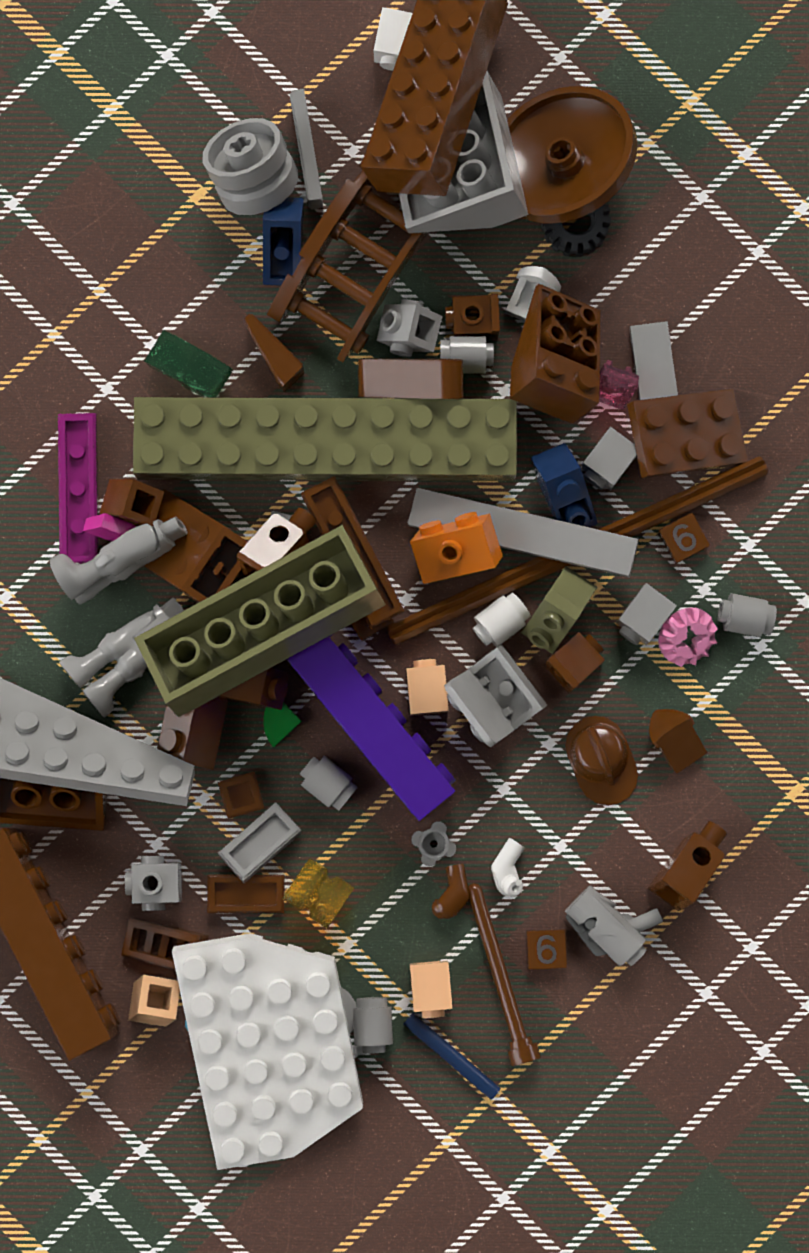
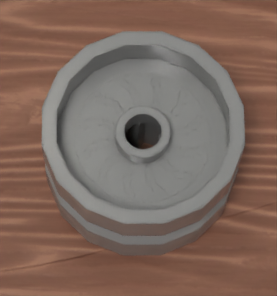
[203,118,298,215]

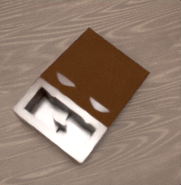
[510,284,601,424]
[144,489,248,603]

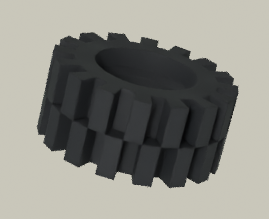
[541,204,611,257]

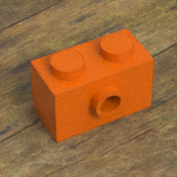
[410,512,503,584]

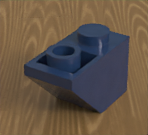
[530,443,598,527]

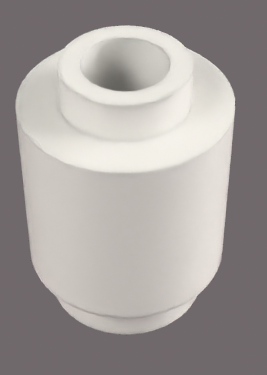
[473,592,531,647]

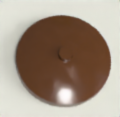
[507,86,638,223]

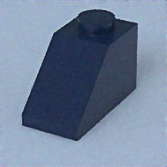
[263,197,304,286]

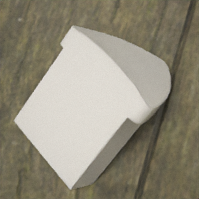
[505,266,561,322]

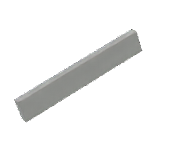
[408,488,639,578]

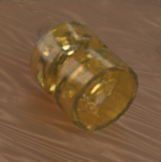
[282,858,355,929]

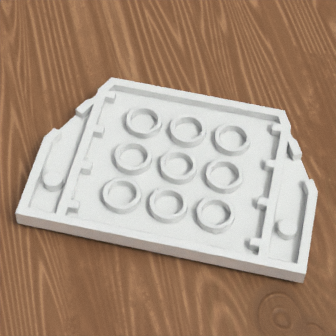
[172,933,363,1170]

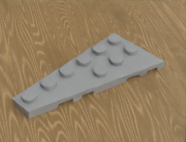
[0,678,195,806]

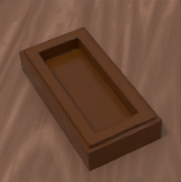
[207,874,285,913]

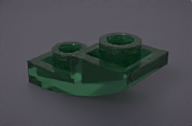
[144,330,233,398]

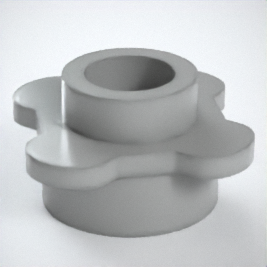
[412,822,456,866]

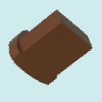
[649,709,708,774]

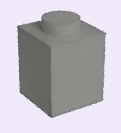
[581,426,637,491]
[616,583,677,645]

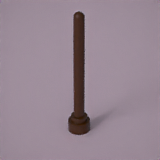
[468,883,541,1066]

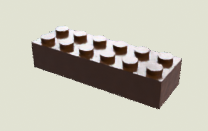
[361,0,508,196]
[0,828,121,1061]

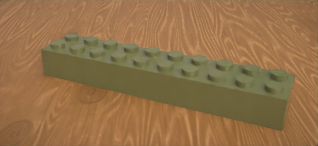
[133,397,517,481]

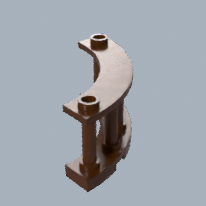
[267,160,429,363]

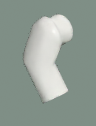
[491,838,525,897]

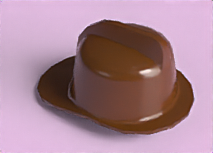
[565,716,638,806]

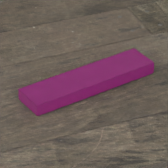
[58,413,99,564]

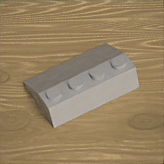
[399,71,529,233]

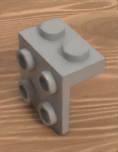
[444,644,547,747]

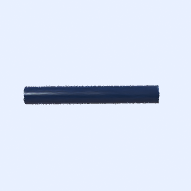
[403,1013,501,1100]

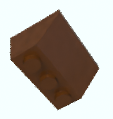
[0,778,108,831]

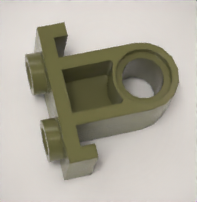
[521,566,597,654]

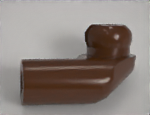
[432,864,470,919]

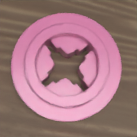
[658,608,718,667]

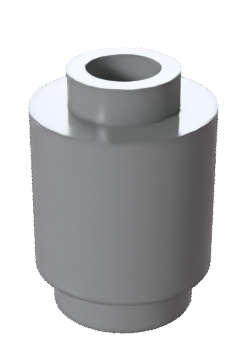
[440,336,494,374]
[717,593,777,637]
[300,755,358,811]
[353,997,393,1054]

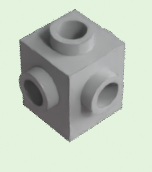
[376,299,442,357]
[125,856,182,911]

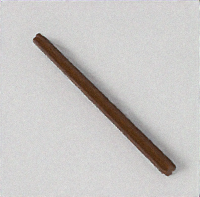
[386,456,768,644]

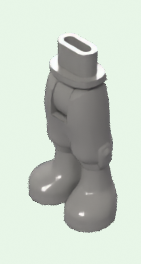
[50,517,188,605]
[59,597,185,718]

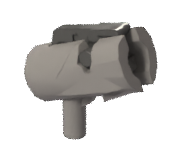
[565,886,663,966]

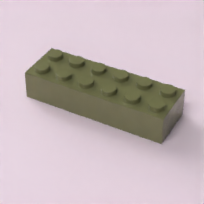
[134,525,386,717]

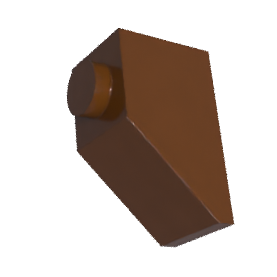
[543,632,605,693]
[218,667,289,710]

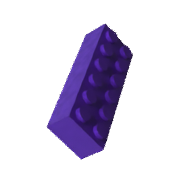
[286,634,456,822]

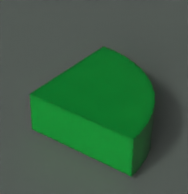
[263,702,302,747]

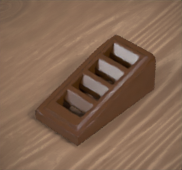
[244,313,304,392]
[121,918,209,970]

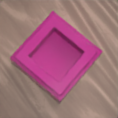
[83,513,136,542]

